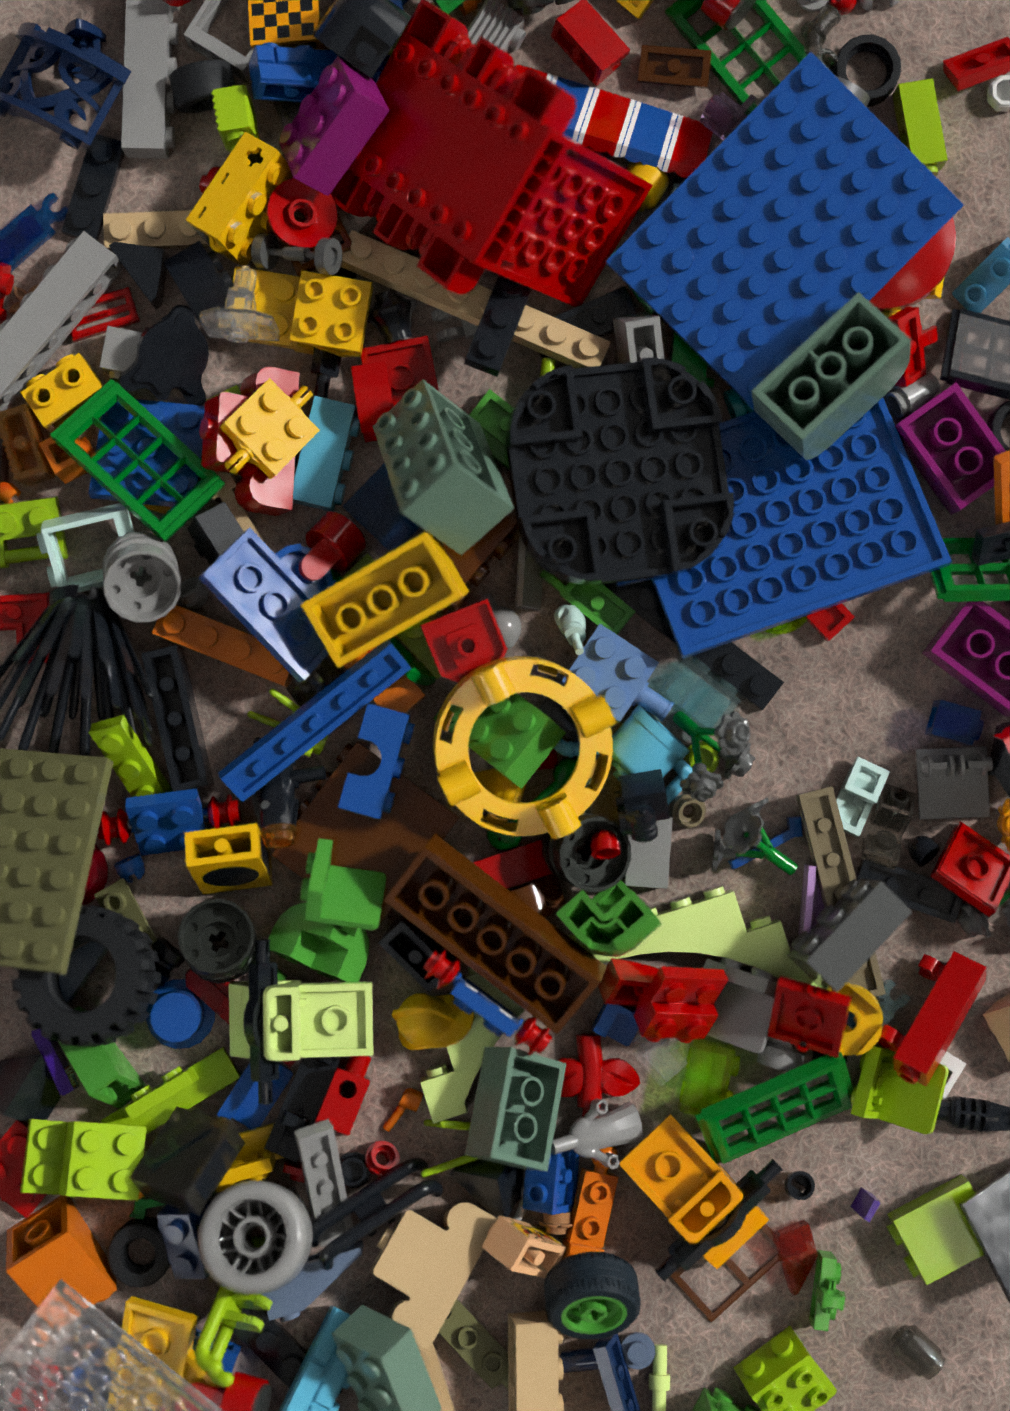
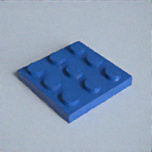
[88,399,205,507]

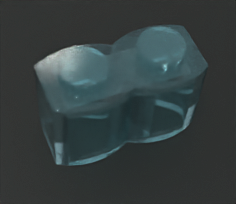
[657,657,741,728]

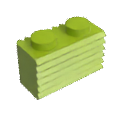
[211,85,259,152]

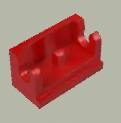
[551,0,630,87]

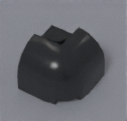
[312,0,412,78]

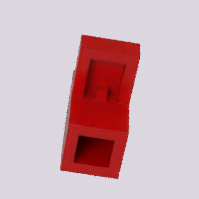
[351,361,394,443]

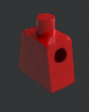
[315,1056,372,1136]

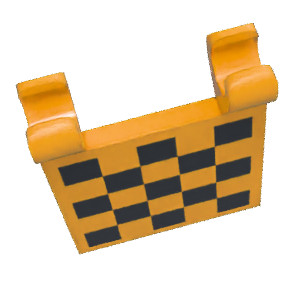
[248,0,320,48]

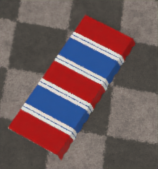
[515,64,714,178]

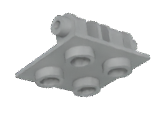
[916,746,993,820]

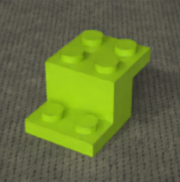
[20,1119,147,1201]

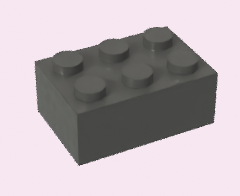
[788,878,912,992]

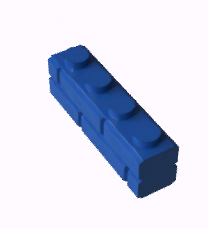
[249,42,390,102]

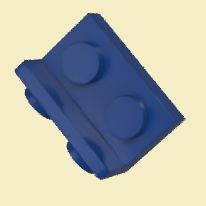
[522,1139,580,1215]

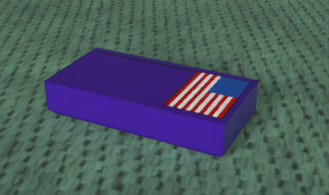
[31,1029,80,1096]

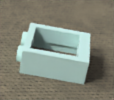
[37,503,144,593]

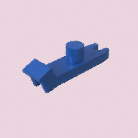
[728,816,803,870]

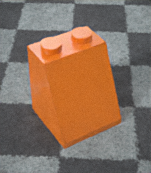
[6,1195,117,1329]

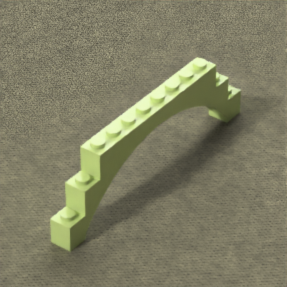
[420,886,826,1124]

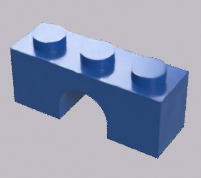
[338,703,415,819]

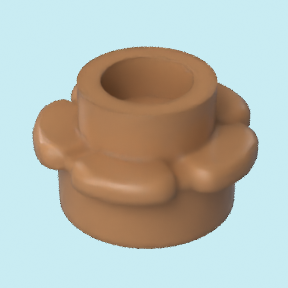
[539,1212,573,1235]

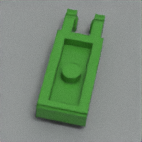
[539,569,636,634]

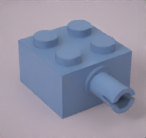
[560,624,674,723]

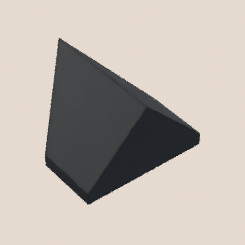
[0,1054,61,1123]
[449,1153,523,1218]

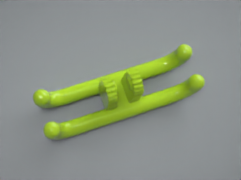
[194,1236,273,1387]

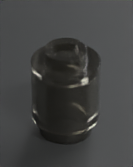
[891,1325,945,1380]

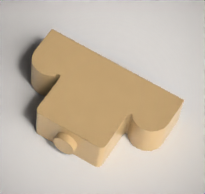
[370,1202,497,1351]

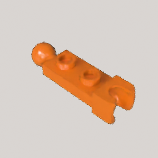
[561,1146,619,1260]

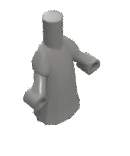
[551,1098,643,1169]

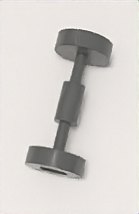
[251,233,342,275]

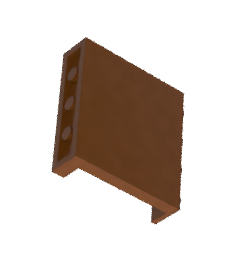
[272,741,460,932]

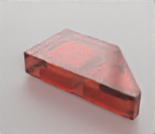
[772,1219,818,1296]

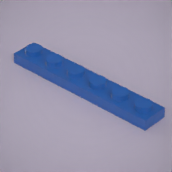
[218,640,412,802]

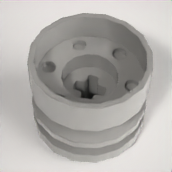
[102,532,181,622]

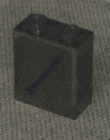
[130,1106,245,1216]

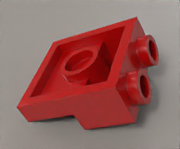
[633,966,728,1043]

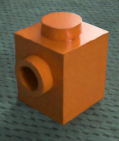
[39,436,95,484]

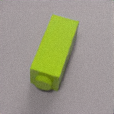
[892,78,948,176]

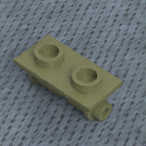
[94,878,157,943]

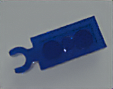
[0,193,68,272]

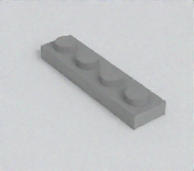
[294,1119,353,1247]

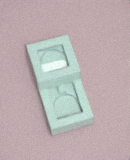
[836,757,890,838]

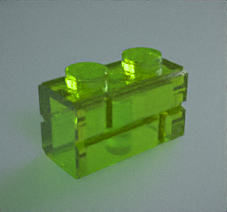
[677,1039,740,1115]

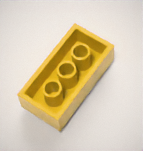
[301,531,469,668]

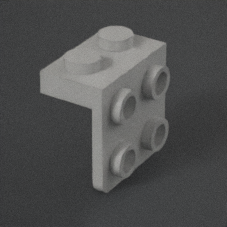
[704,957,777,1054]

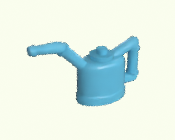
[554,705,693,805]

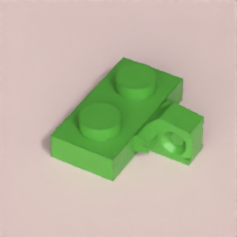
[809,1250,845,1331]

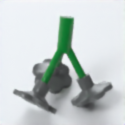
[712,797,798,875]

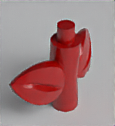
[557,1034,640,1118]

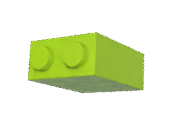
[886,1175,984,1285]

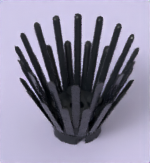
[0,585,154,756]

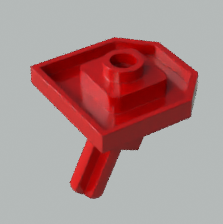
[420,599,507,683]

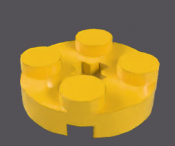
[826,982,883,1056]

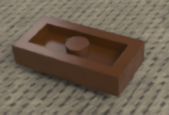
[638,45,712,89]

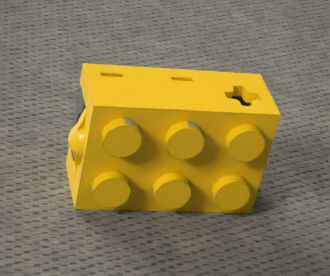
[186,132,293,268]

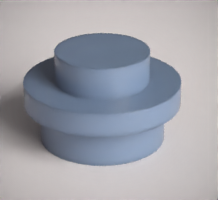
[621,1332,655,1369]

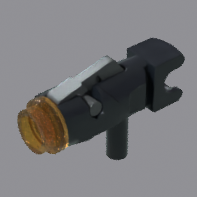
[250,737,326,849]

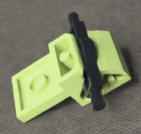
[229,939,374,1105]

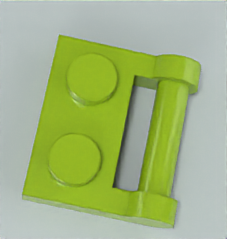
[0,496,68,569]

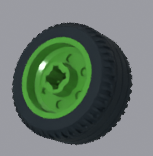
[544,1252,641,1339]

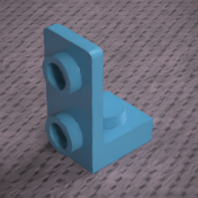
[952,237,1010,313]

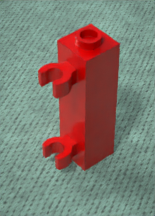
[878,951,987,1087]

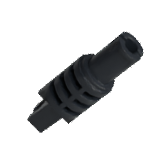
[936,1096,1010,1133]

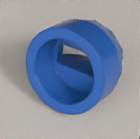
[114,853,145,883]

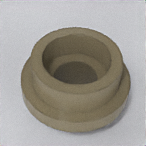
[671,794,706,828]

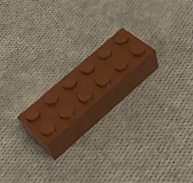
[384,834,607,1034]

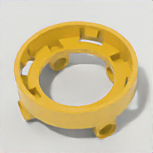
[433,656,616,839]

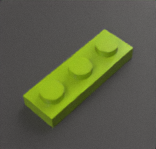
[89,715,173,797]

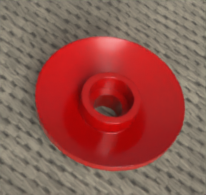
[267,178,338,248]

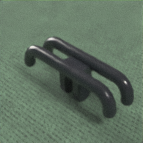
[312,1158,443,1271]

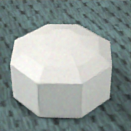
[987,75,1010,112]

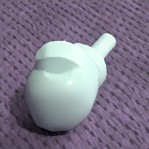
[554,604,586,655]

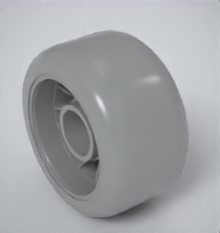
[198,1181,313,1295]

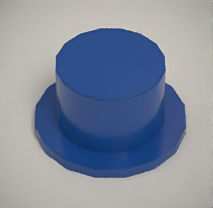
[146,979,215,1049]

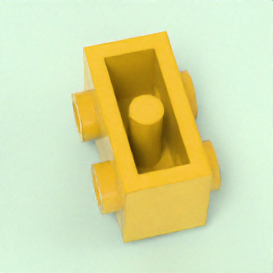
[20,353,104,433]

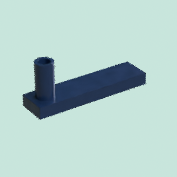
[560,1334,640,1411]

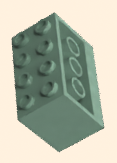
[373,380,514,555]

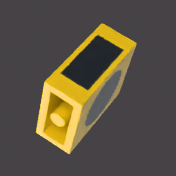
[184,823,273,894]

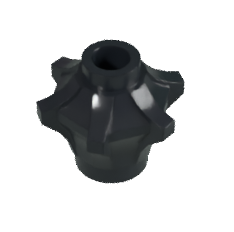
[367,289,417,344]

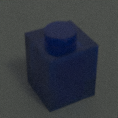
[925,700,984,746]

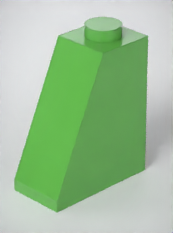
[58,1006,146,1109]

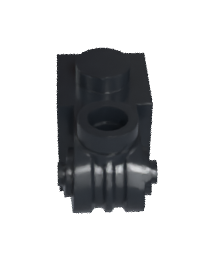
[614,769,670,842]

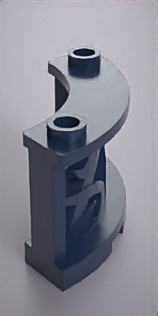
[0,22,131,150]

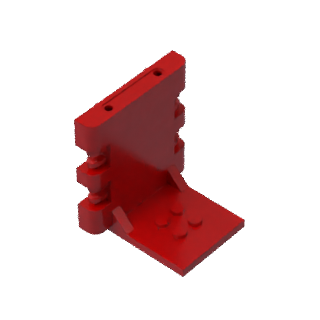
[330,0,653,307]

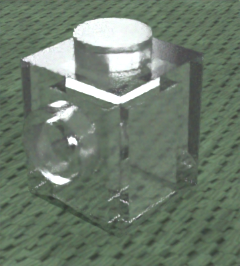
[631,1033,688,1087]

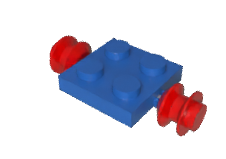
[97,788,241,856]
[422,948,552,1056]

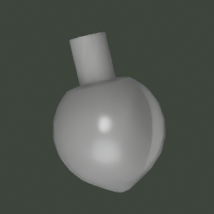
[479,593,522,649]

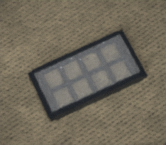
[940,308,1010,400]

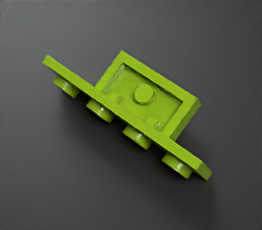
[101,1046,241,1134]

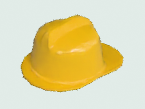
[392,993,474,1050]

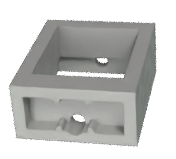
[183,0,254,83]

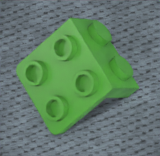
[300,838,386,930]

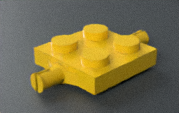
[220,378,320,479]

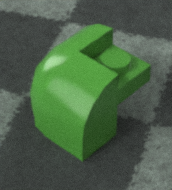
[556,880,662,957]
[268,903,369,982]

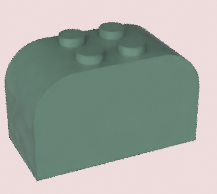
[751,292,911,460]

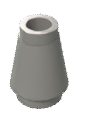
[886,373,941,418]

